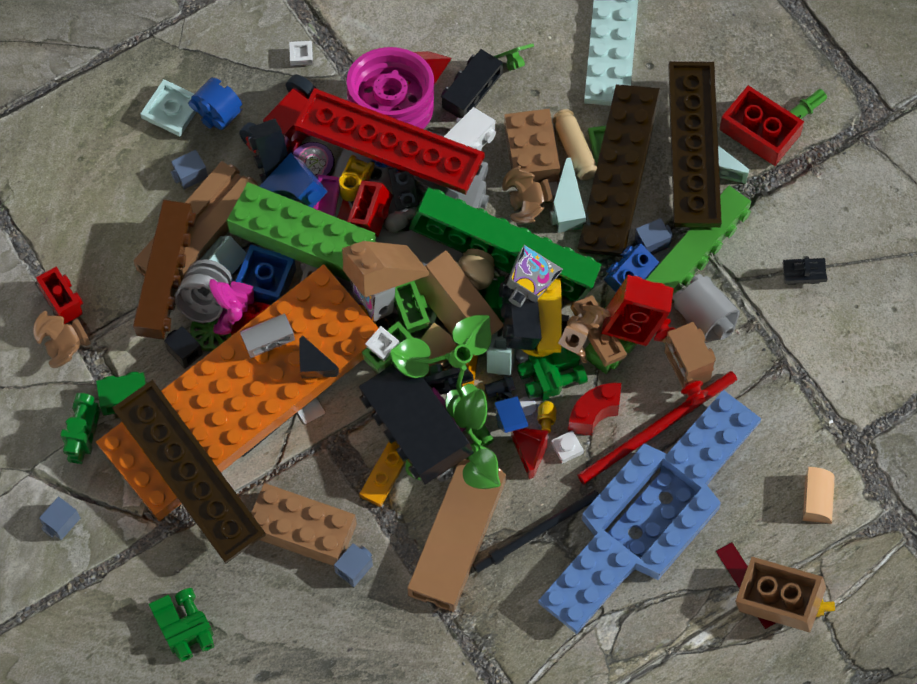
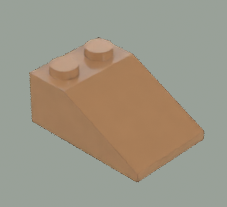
[342,241,429,297]

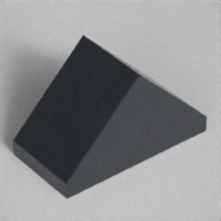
[299,335,340,379]

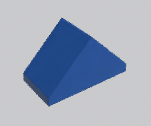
[495,396,529,433]

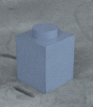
[170,149,208,189]
[635,218,673,255]
[39,496,81,540]
[334,543,373,587]

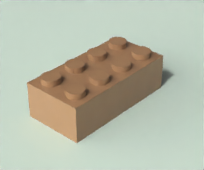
[251,483,357,566]

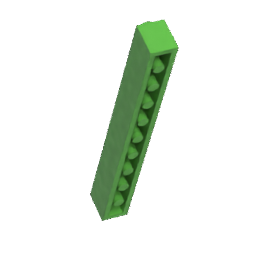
[585,186,751,375]

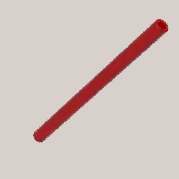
[577,371,737,484]

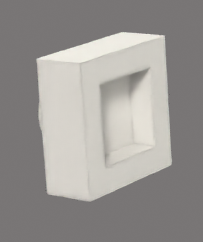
[289,41,313,66]
[365,326,400,361]
[551,430,584,464]

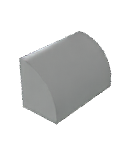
[240,313,295,358]

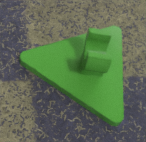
[494,44,534,71]

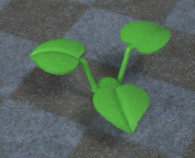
[390,315,491,418]
[406,389,501,489]

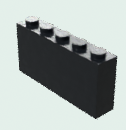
[358,364,474,485]

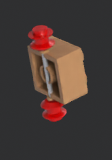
[654,318,716,405]

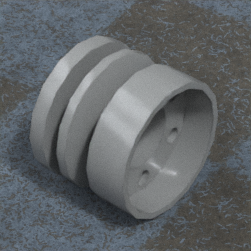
[175,259,233,323]

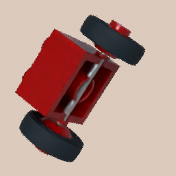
[239,74,317,155]

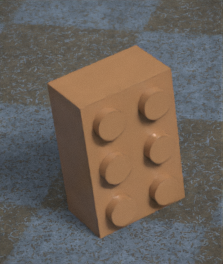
[504,108,560,183]
[735,557,826,633]

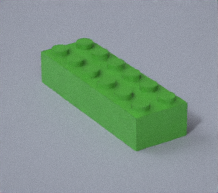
[227,182,376,282]

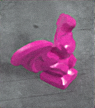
[209,279,254,335]

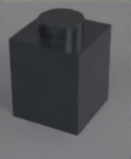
[164,326,203,369]

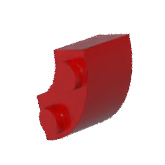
[568,383,622,436]

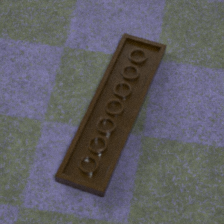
[668,61,722,228]
[577,84,661,257]
[113,379,266,564]

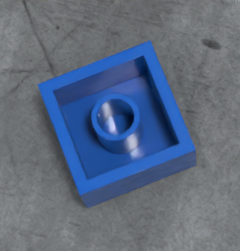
[235,245,296,305]

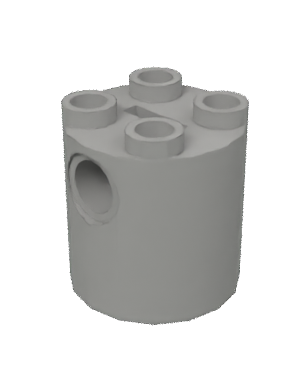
[672,274,740,343]

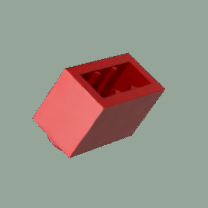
[347,180,393,237]

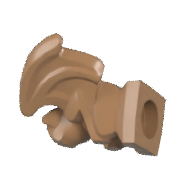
[502,166,553,224]
[558,305,611,363]
[33,311,91,368]

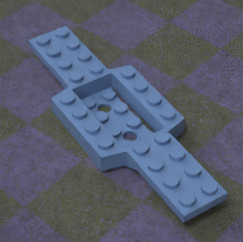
[538,390,761,634]

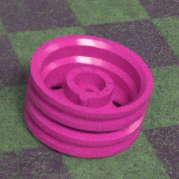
[347,47,434,129]

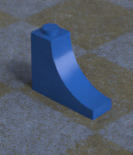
[259,153,328,208]

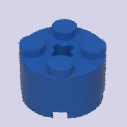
[188,77,243,130]

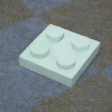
[140,79,196,137]

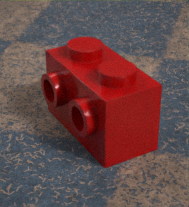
[36,266,83,324]

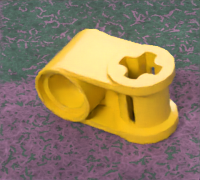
[339,155,375,202]

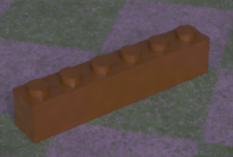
[133,200,196,340]

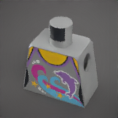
[506,245,563,307]
[351,281,395,324]

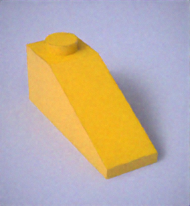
[537,278,562,353]

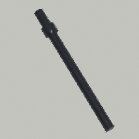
[473,490,599,573]

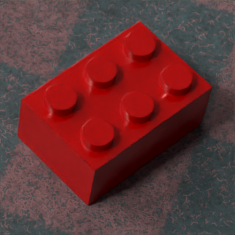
[719,85,804,166]
[601,275,674,346]

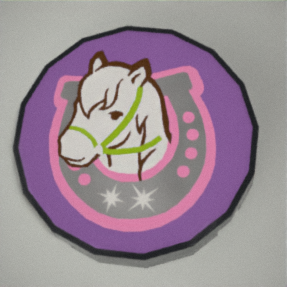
[292,142,335,176]

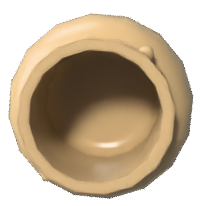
[457,249,495,290]

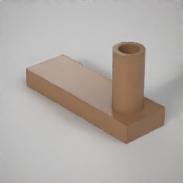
[570,295,627,367]

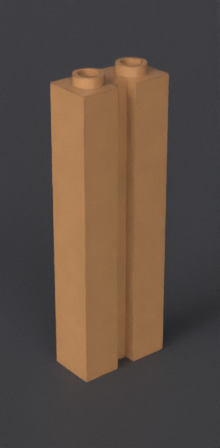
[133,161,258,292]
[407,459,506,612]

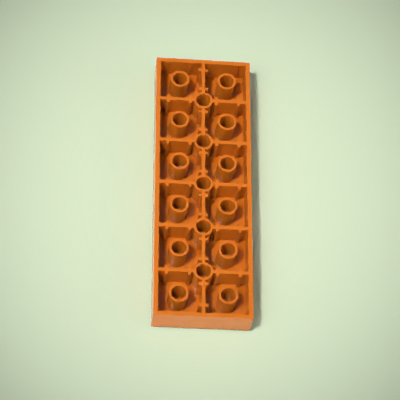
[96,264,379,521]

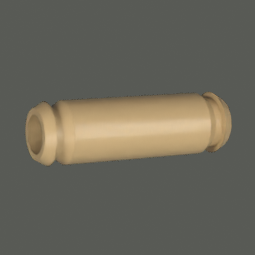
[553,109,597,180]

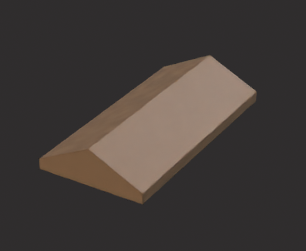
[414,250,504,336]

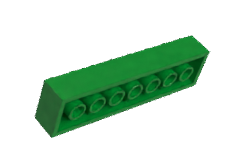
[409,187,602,302]

